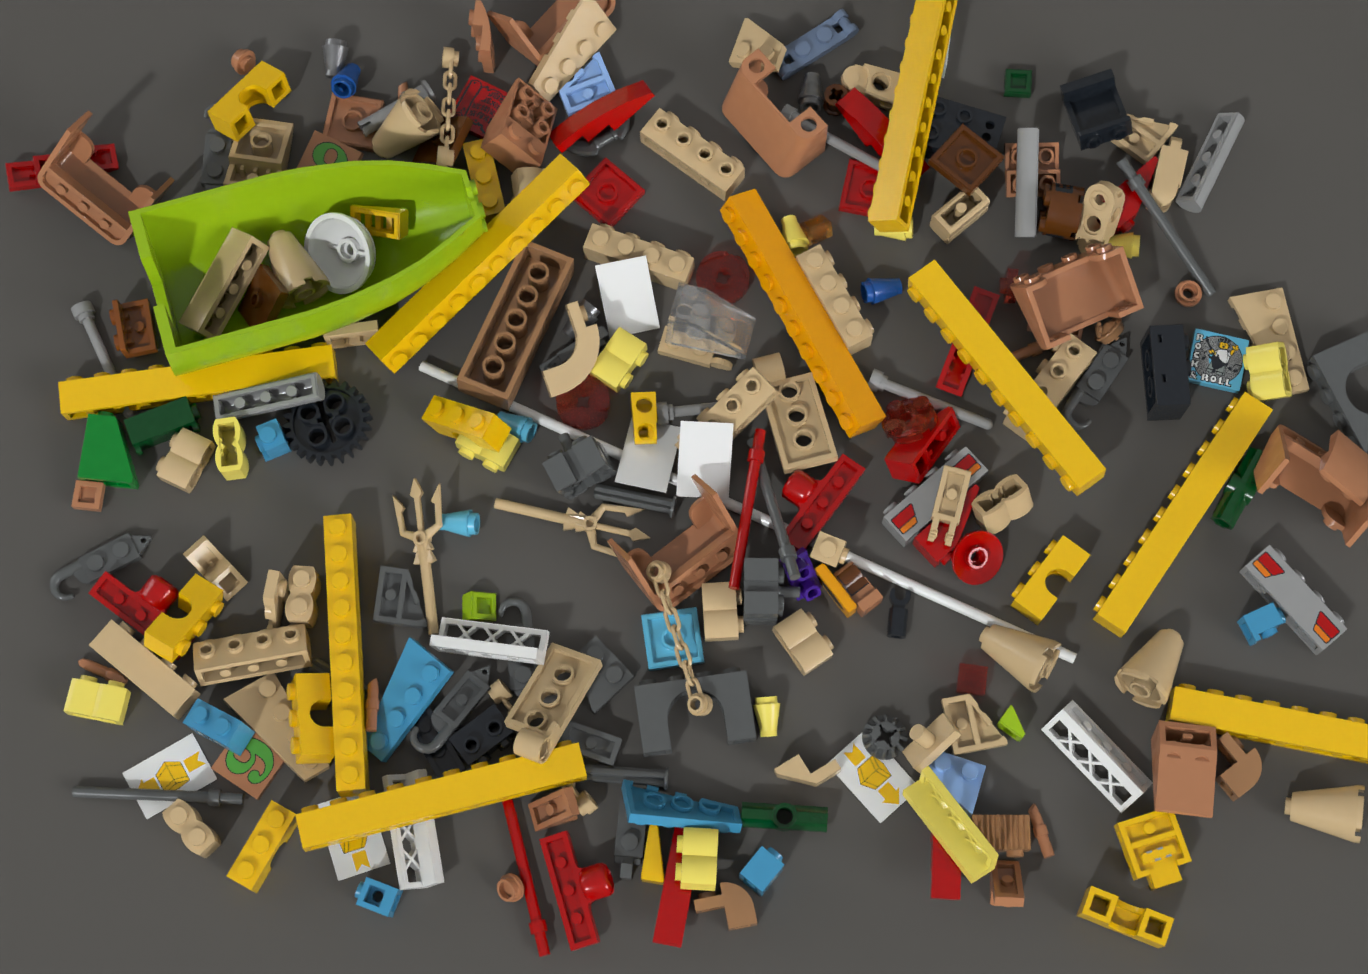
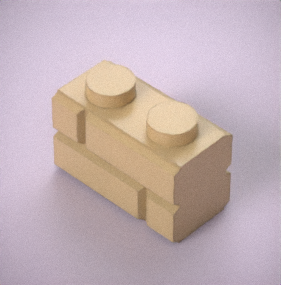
[929,188,990,244]

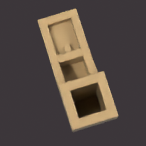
[541,301,600,398]

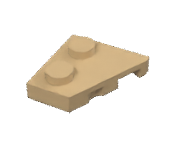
[729,18,787,72]
[1111,114,1178,165]
[263,570,291,629]
[941,694,1008,756]

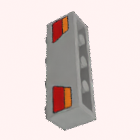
[882,446,988,547]
[1239,545,1347,655]

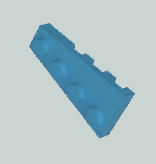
[367,637,454,762]
[621,779,742,833]

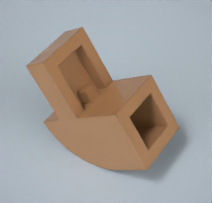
[1215,732,1262,801]
[694,882,757,931]

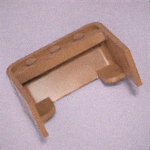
[487,0,616,66]
[37,110,175,245]
[1254,425,1368,547]
[607,474,738,612]

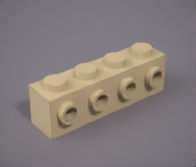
[640,108,745,202]
[583,223,694,293]
[179,227,270,339]
[796,244,874,355]
[1003,333,1097,441]
[675,367,780,449]
[89,619,201,720]
[193,623,312,686]

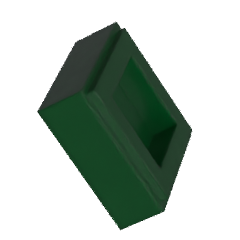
[1004,69,1032,98]

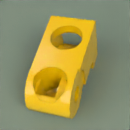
[630,392,657,445]

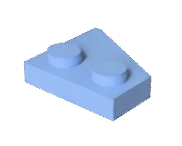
[559,52,615,117]
[929,752,986,818]

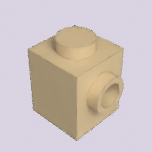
[810,531,850,568]

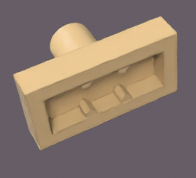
[323,320,380,349]
[902,713,961,774]

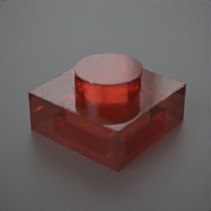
[999,268,1018,303]
[956,663,988,696]

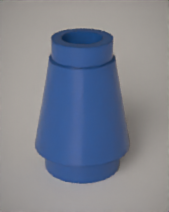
[331,63,361,99]
[860,278,902,305]

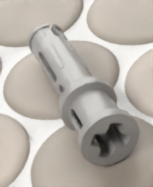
[357,80,436,137]

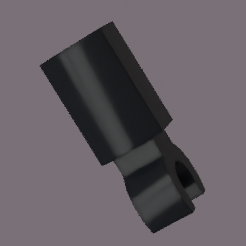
[887,588,911,639]

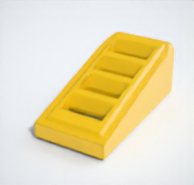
[350,205,409,240]
[641,825,664,885]

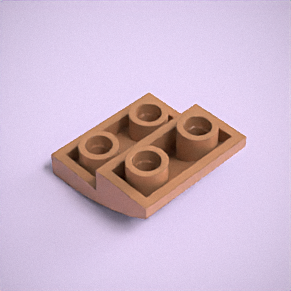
[469,0,495,73]
[1004,142,1060,197]
[1319,430,1368,506]

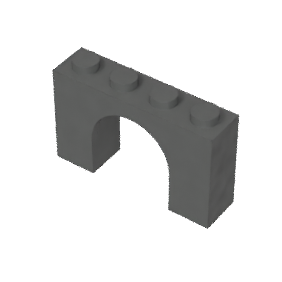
[1306,331,1368,454]
[634,667,756,757]

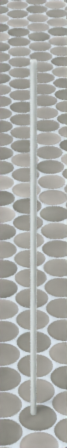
[419,361,1077,664]

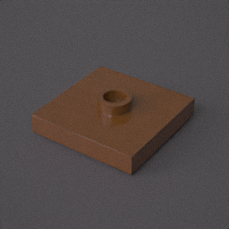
[412,116,474,168]
[928,123,1005,197]
[237,264,289,327]

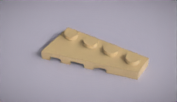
[528,0,617,102]
[1227,287,1310,395]
[223,673,330,782]

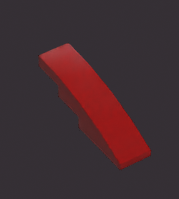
[550,80,655,153]
[835,87,930,175]
[5,143,119,192]
[936,286,1000,397]
[653,827,692,948]
[930,832,961,901]

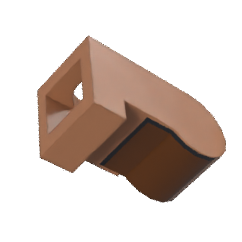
[833,561,883,618]

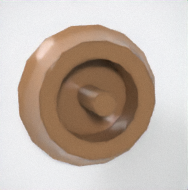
[1095,318,1124,345]

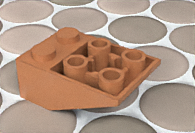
[481,77,558,172]
[1151,720,1217,818]

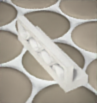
[429,617,550,665]
[1041,700,1153,813]
[382,769,444,890]

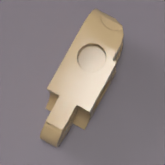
[841,63,900,110]
[1145,136,1188,213]
[1075,180,1125,253]

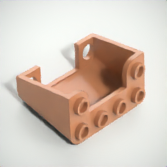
[722,48,828,178]
[1010,242,1144,350]

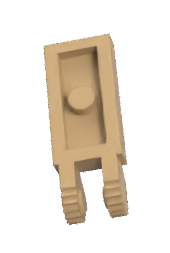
[658,326,738,371]
[927,465,972,547]

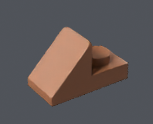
[528,786,580,832]
[990,860,1024,907]

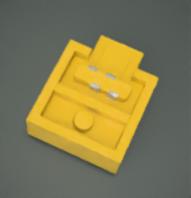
[1114,811,1192,891]

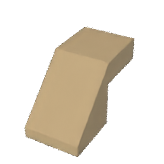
[183,535,248,601]
[774,754,841,787]

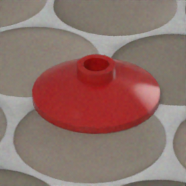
[952,530,1003,585]

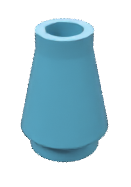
[497,411,537,443]
[440,510,480,537]

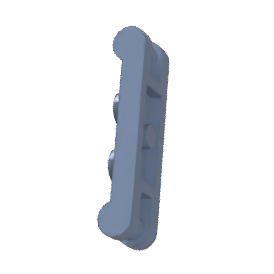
[777,9,859,80]

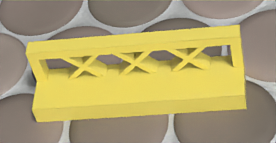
[902,765,999,884]

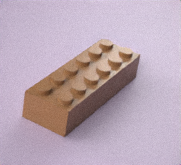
[457,242,574,411]

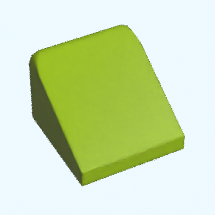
[462,591,496,622]
[996,705,1025,742]

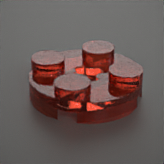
[696,251,750,306]
[556,375,610,430]
[881,396,937,444]

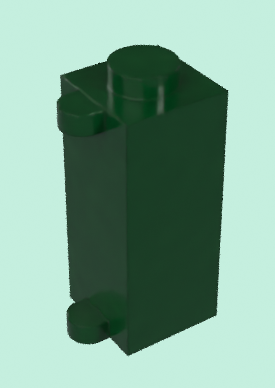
[124,396,202,456]

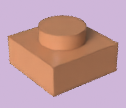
[71,480,106,512]

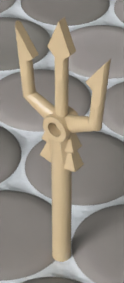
[392,478,443,635]
[494,498,650,557]

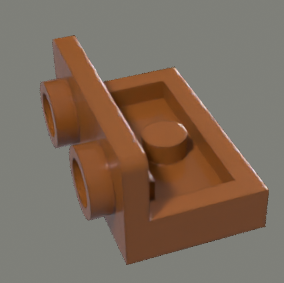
[109,298,158,359]

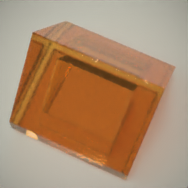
[799,214,833,246]

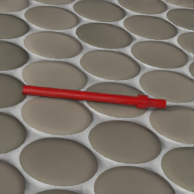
[728,428,766,590]
[502,799,551,957]

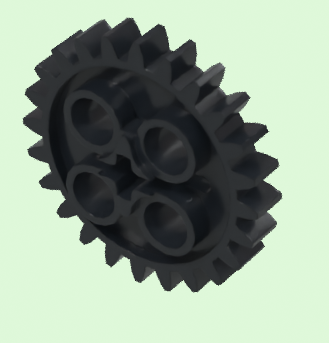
[283,379,373,466]

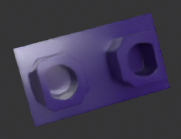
[779,547,822,601]

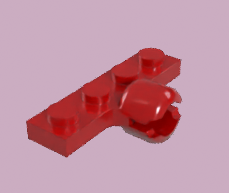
[781,454,865,552]
[88,571,195,660]
[539,831,614,951]

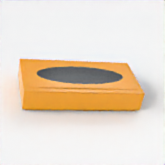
[815,563,857,618]

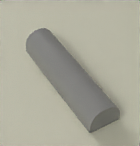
[1175,112,1245,213]
[1014,128,1039,238]
[213,372,325,420]

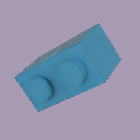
[183,698,255,756]
[739,846,785,897]

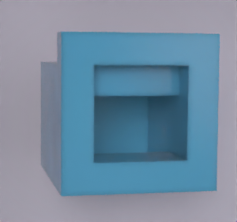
[254,418,291,462]
[1237,602,1286,646]
[355,877,403,918]

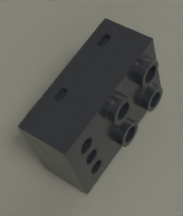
[924,96,1007,159]
[1140,324,1191,421]

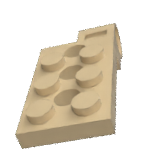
[752,352,838,474]
[504,642,603,764]

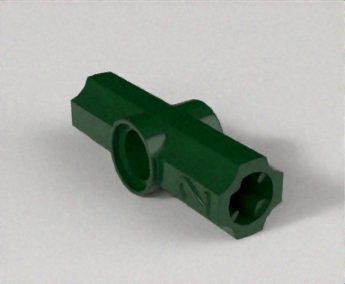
[1210,447,1263,530]
[741,802,828,833]

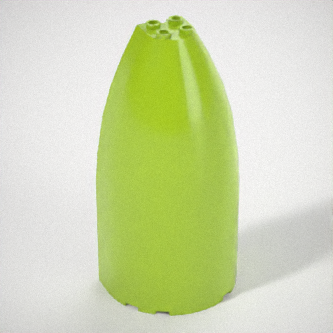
[128,160,488,376]

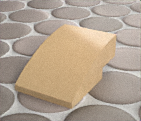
[223,118,294,186]

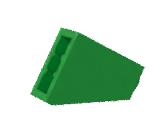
[77,411,139,490]

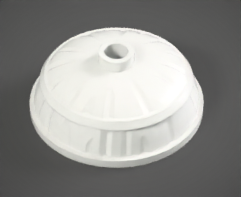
[304,212,376,294]

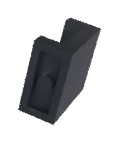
[1060,69,1133,151]

